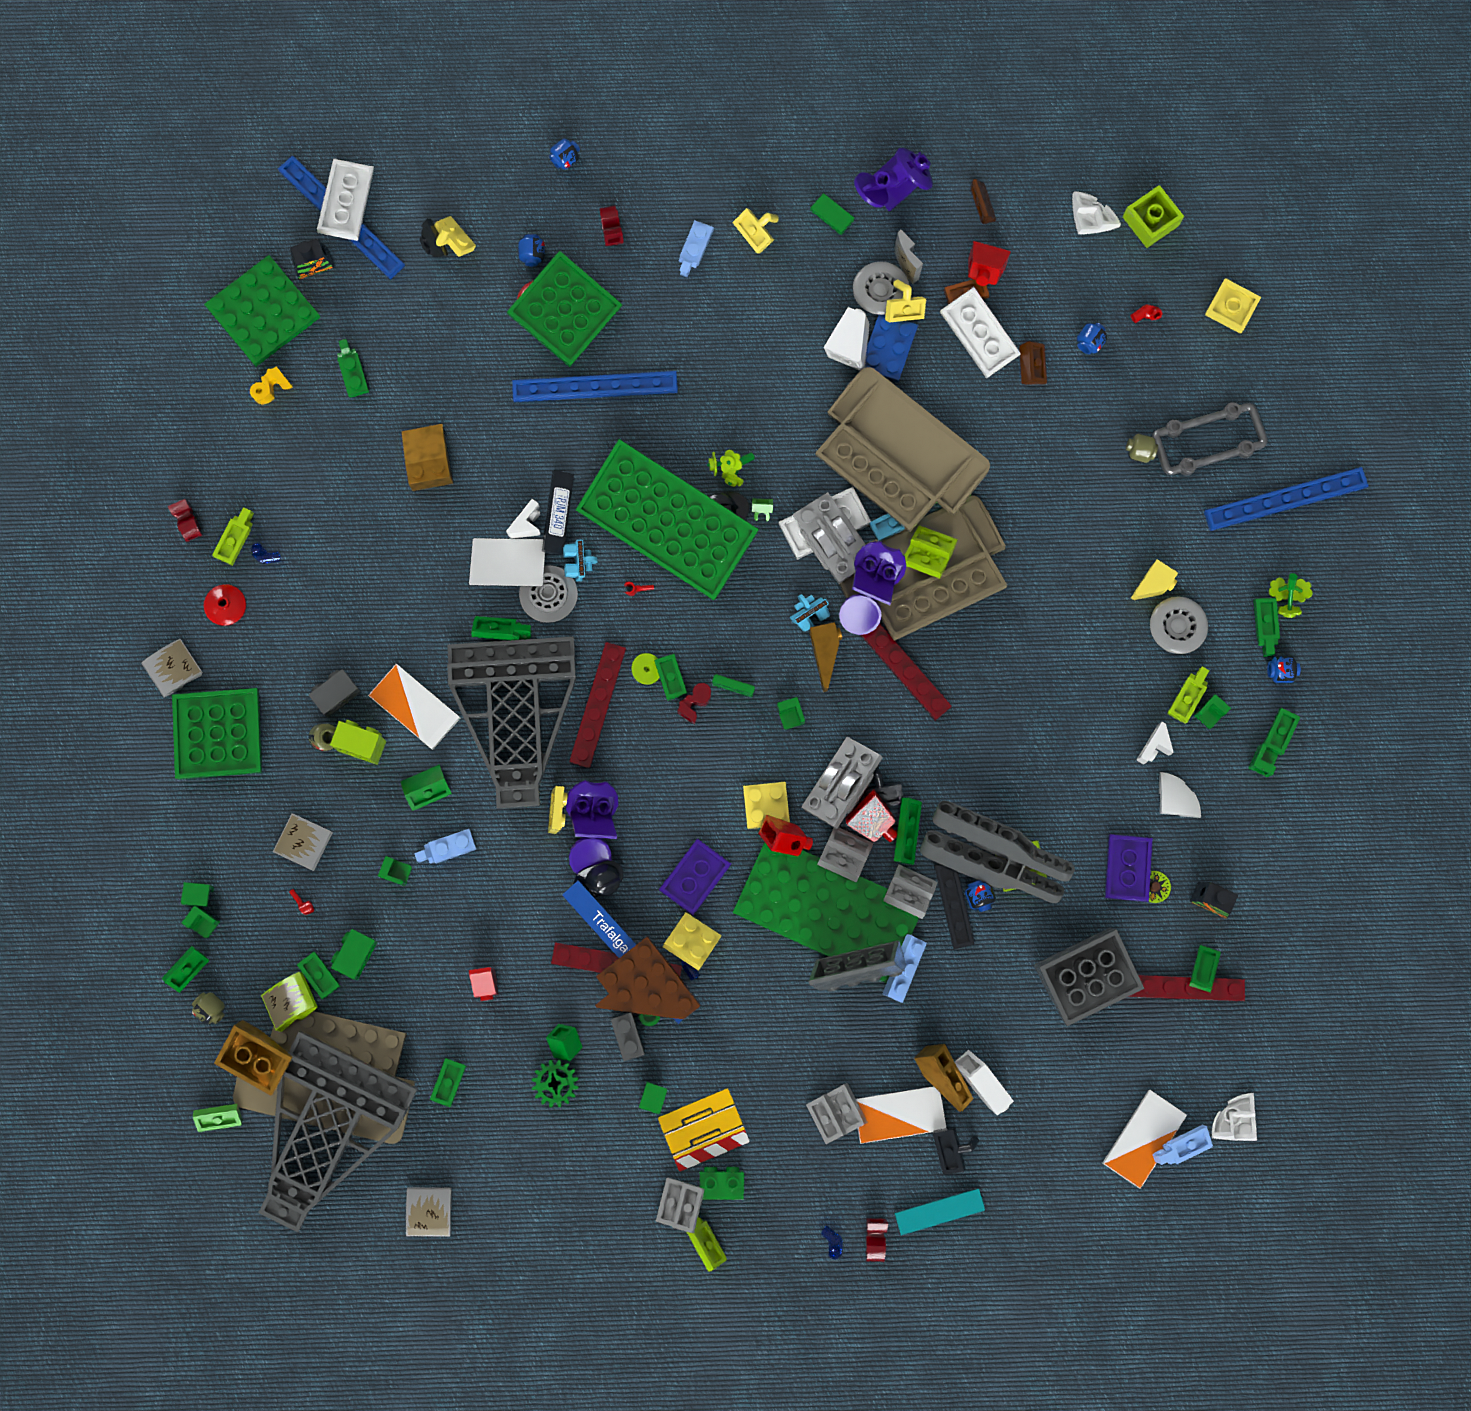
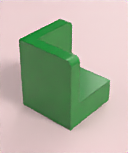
[1194,694,1231,729]
[777,697,805,730]
[1248,743,1278,777]
[378,856,412,886]
[181,882,214,907]
[182,905,220,938]
[546,1024,582,1061]
[639,1082,667,1114]

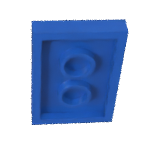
[865,315,918,383]

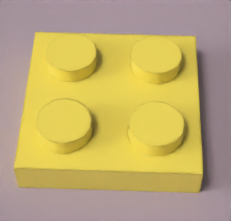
[1205,278,1261,334]
[743,782,790,829]
[548,786,567,834]
[663,913,722,971]

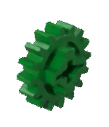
[531,1060,579,1108]

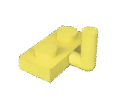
[732,209,779,254]
[435,216,476,257]
[885,279,926,322]

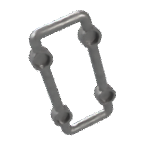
[1152,402,1268,476]

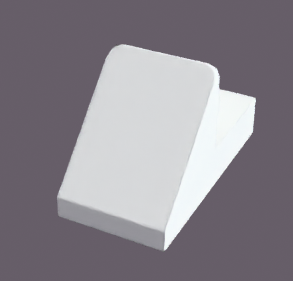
[506,499,540,539]
[1137,722,1173,765]

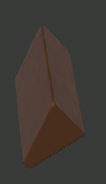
[970,179,996,224]
[1019,341,1047,385]

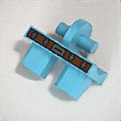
[563,540,598,581]
[790,594,830,631]

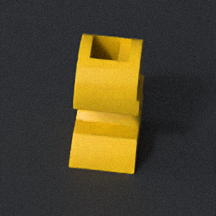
[250,367,293,404]

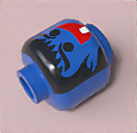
[549,139,580,170]
[518,234,545,267]
[1077,323,1108,354]
[1267,656,1301,683]
[965,880,996,912]

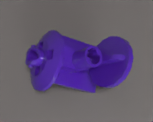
[854,148,933,211]
[839,541,907,635]
[566,780,618,874]

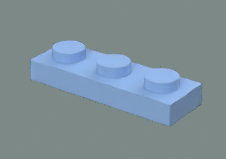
[882,934,927,1003]

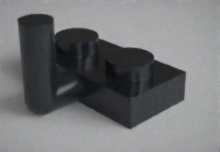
[860,766,903,807]
[933,1127,979,1175]

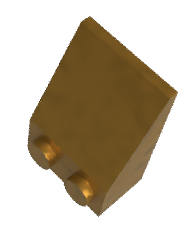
[402,424,453,491]
[214,1020,293,1096]

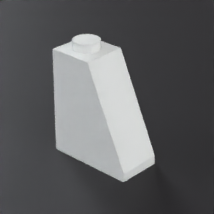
[824,307,870,371]
[955,1050,1014,1116]

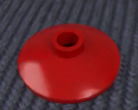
[204,584,246,626]

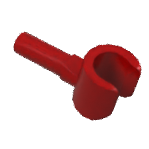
[624,582,654,596]
[289,889,314,915]

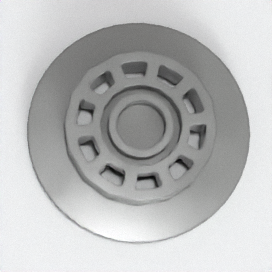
[853,262,909,315]
[519,565,578,623]
[1150,597,1208,654]

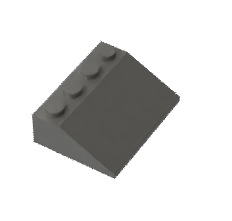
[1034,928,1144,1026]
[809,940,906,992]

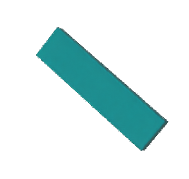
[894,1188,985,1235]

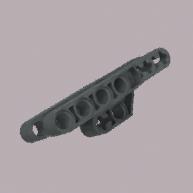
[920,801,1075,903]

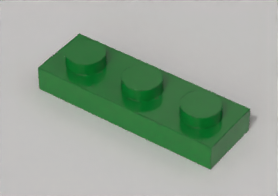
[894,798,922,865]

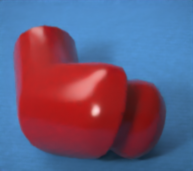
[1130,305,1163,323]

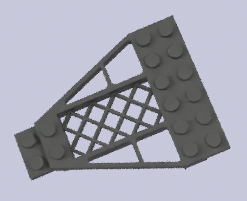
[447,636,577,809]
[258,1031,418,1232]

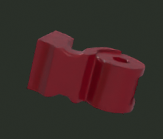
[599,206,624,246]
[167,499,203,542]
[677,683,711,725]
[866,1218,888,1262]

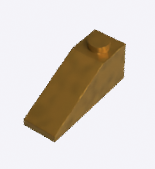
[809,622,842,692]
[914,1044,974,1112]

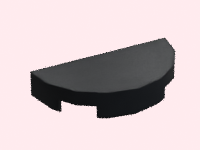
[420,219,449,258]

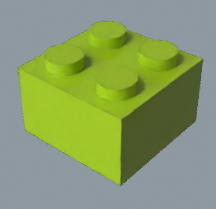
[1123,185,1184,248]
[330,720,386,765]

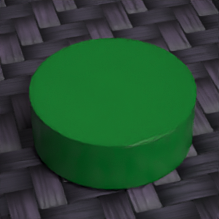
[639,1014,660,1026]

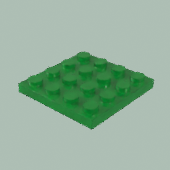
[507,251,622,367]
[204,255,321,367]
[172,688,262,780]

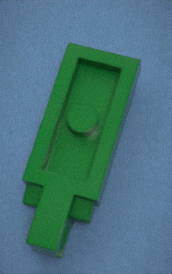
[337,339,369,398]
[1253,598,1280,657]
[471,616,532,640]

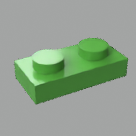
[193,1104,242,1132]

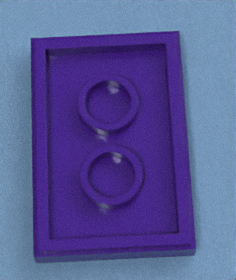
[1105,834,1153,902]
[659,838,731,915]

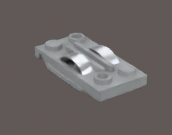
[793,492,872,584]
[801,737,883,829]

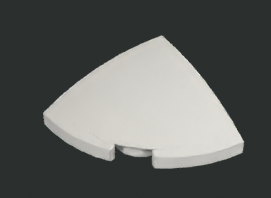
[1072,192,1121,234]
[1159,772,1201,818]
[1212,1093,1257,1141]

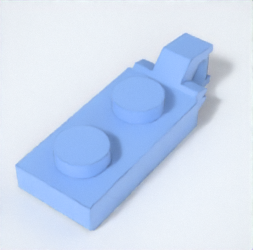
[679,221,713,277]
[414,829,476,864]
[1153,1125,1213,1165]

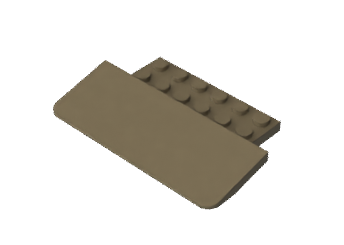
[815,367,990,532]
[839,496,1007,641]
[233,1011,416,1144]

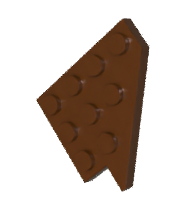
[595,936,701,1019]

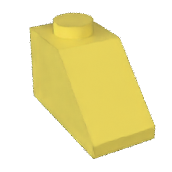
[1131,560,1178,600]

